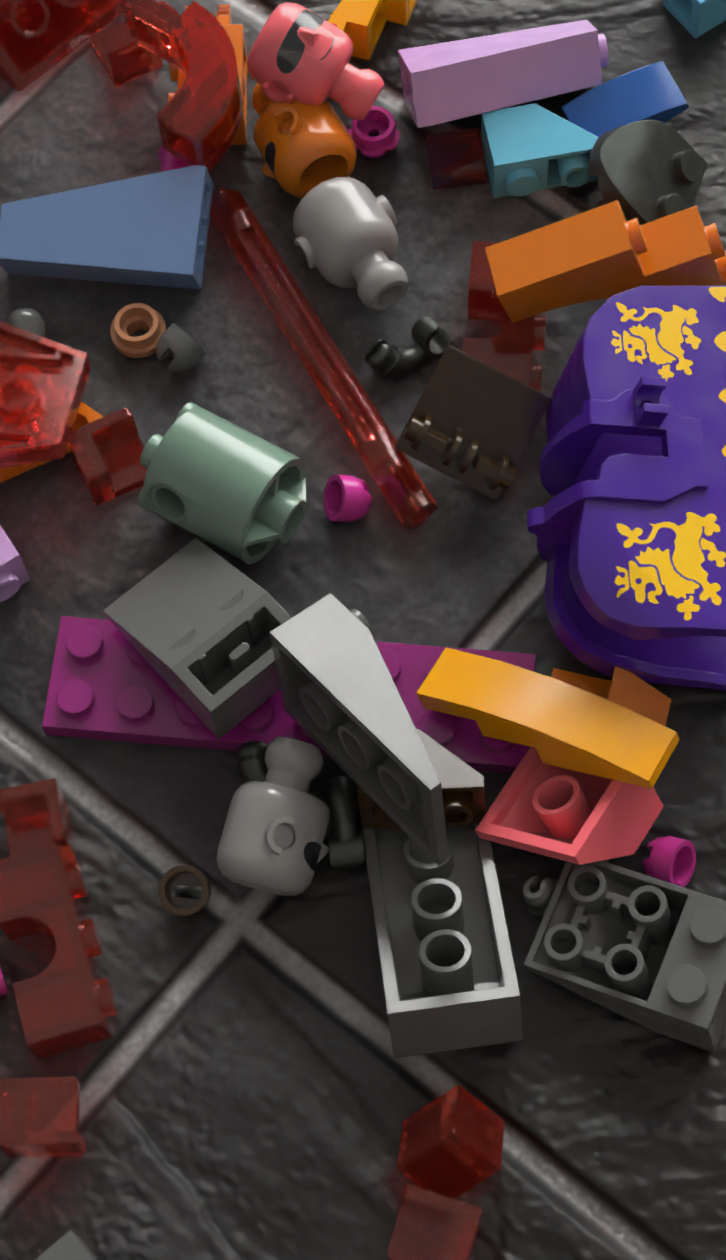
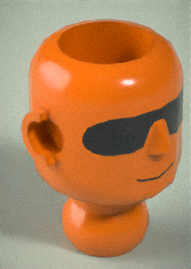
[252,83,357,199]

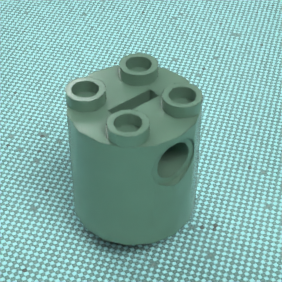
[138,402,307,564]

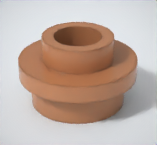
[110,303,167,358]

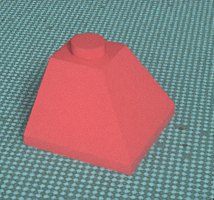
[475,747,664,865]

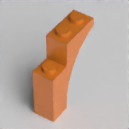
[485,200,726,323]

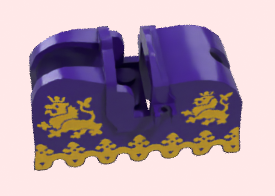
[527,285,726,691]

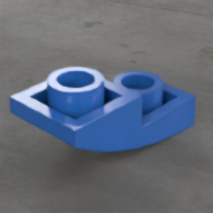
[562,61,690,137]

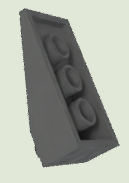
[269,593,449,866]
[359,809,523,1058]

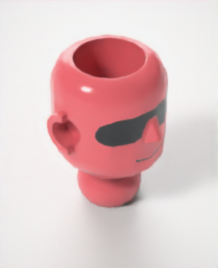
[246,2,385,120]

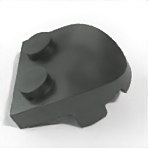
[588,120,708,225]

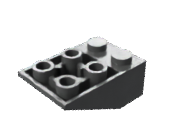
[103,538,292,739]
[524,861,726,1053]

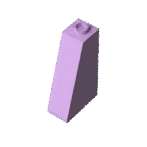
[398,20,609,128]

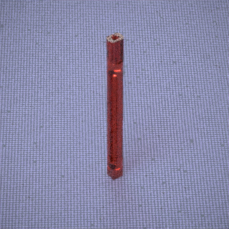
[210,188,438,529]

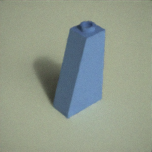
[0,165,214,290]

